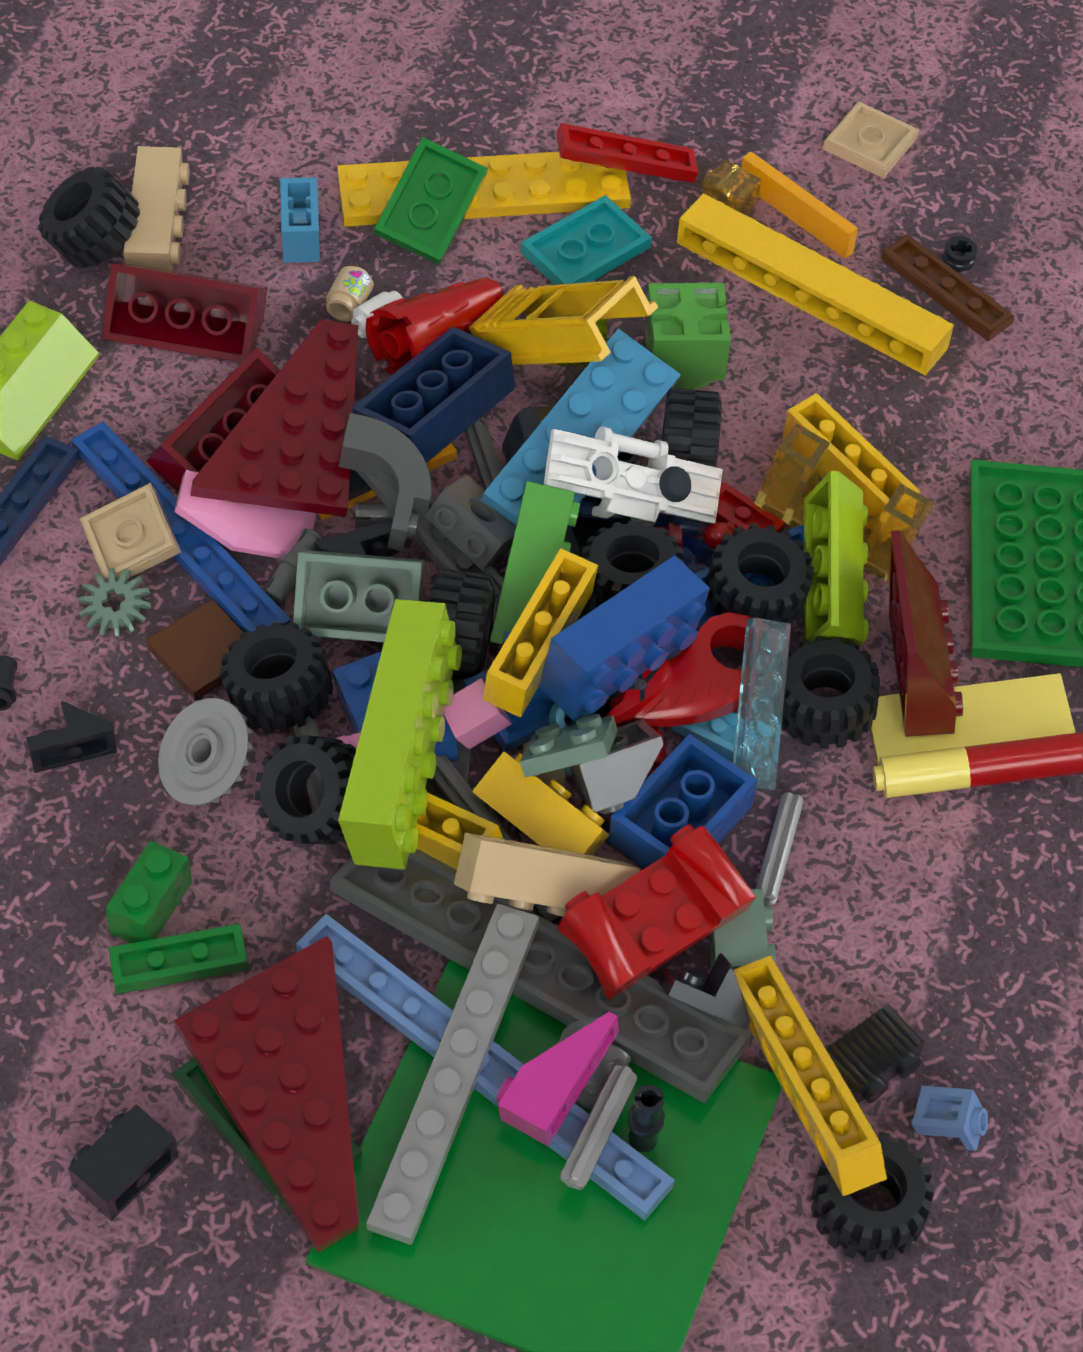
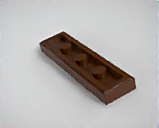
[881,234,1015,342]

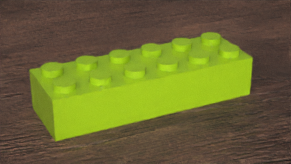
[338,599,462,870]

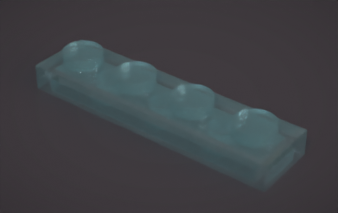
[733,618,791,790]

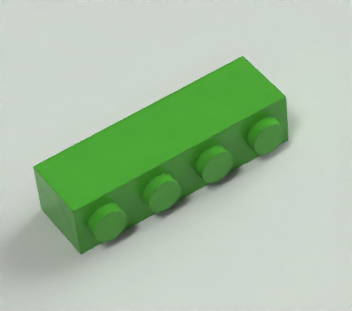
[490,481,580,645]

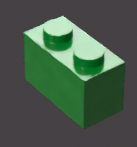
[105,840,192,943]

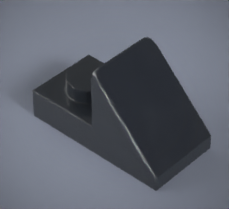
[317,518,398,557]
[26,701,117,773]
[658,953,750,1029]

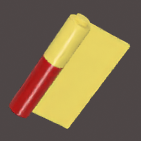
[871,673,1083,798]

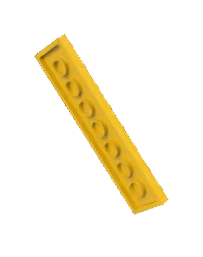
[337,152,631,227]

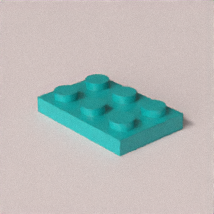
[520,195,652,285]

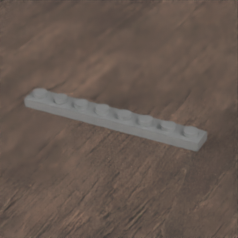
[366,903,539,1245]

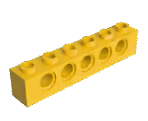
[734,955,887,1197]

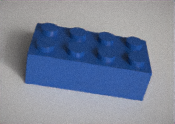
[539,555,710,721]

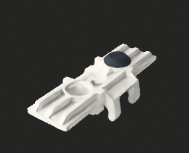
[544,426,723,525]

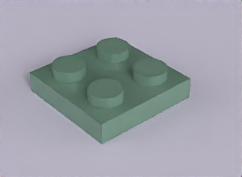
[520,714,618,778]

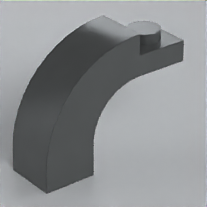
[339,413,431,551]

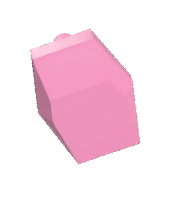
[174,470,317,559]

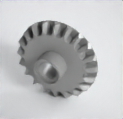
[158,698,253,807]

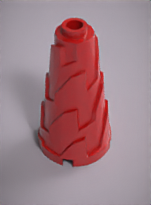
[366,277,504,376]

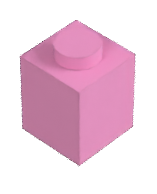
[443,678,512,749]

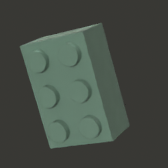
[293,550,425,642]

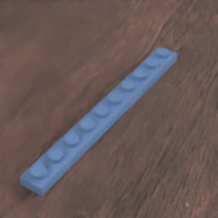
[296,914,675,1221]

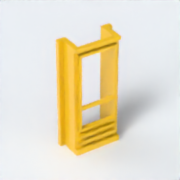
[469,276,658,365]

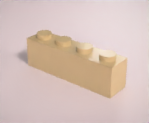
[124,146,189,271]
[454,832,640,916]

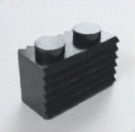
[825,1004,925,1104]

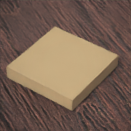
[823,101,919,178]
[79,483,181,581]

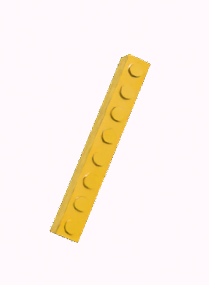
[677,193,954,376]

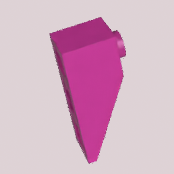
[496,1012,619,1147]

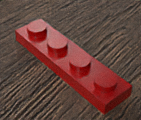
[556,123,699,183]

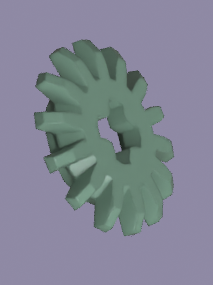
[78,568,151,638]

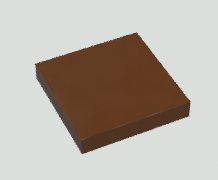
[146,599,244,701]

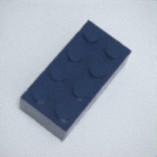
[352,326,515,463]

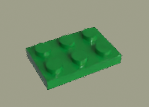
[374,137,488,266]

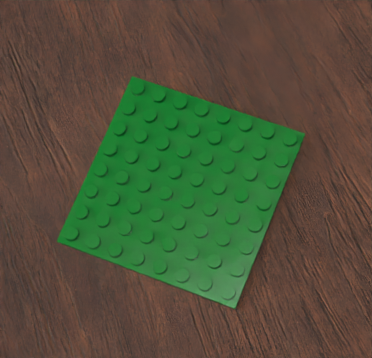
[305,959,782,1352]

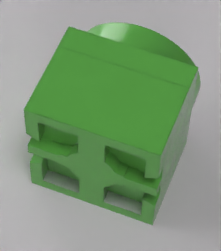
[644,283,731,389]

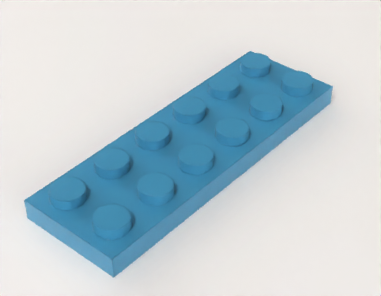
[481,329,681,525]

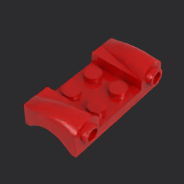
[558,824,756,1000]

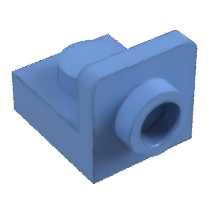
[912,1086,988,1151]

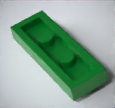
[108,924,249,994]

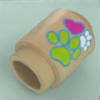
[326,266,374,322]

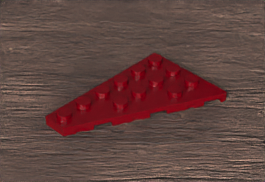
[190,320,359,517]
[174,936,359,1253]

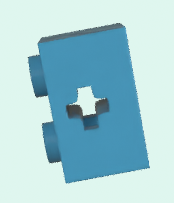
[280,177,320,263]

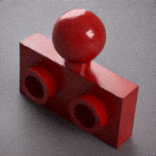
[703,482,786,553]

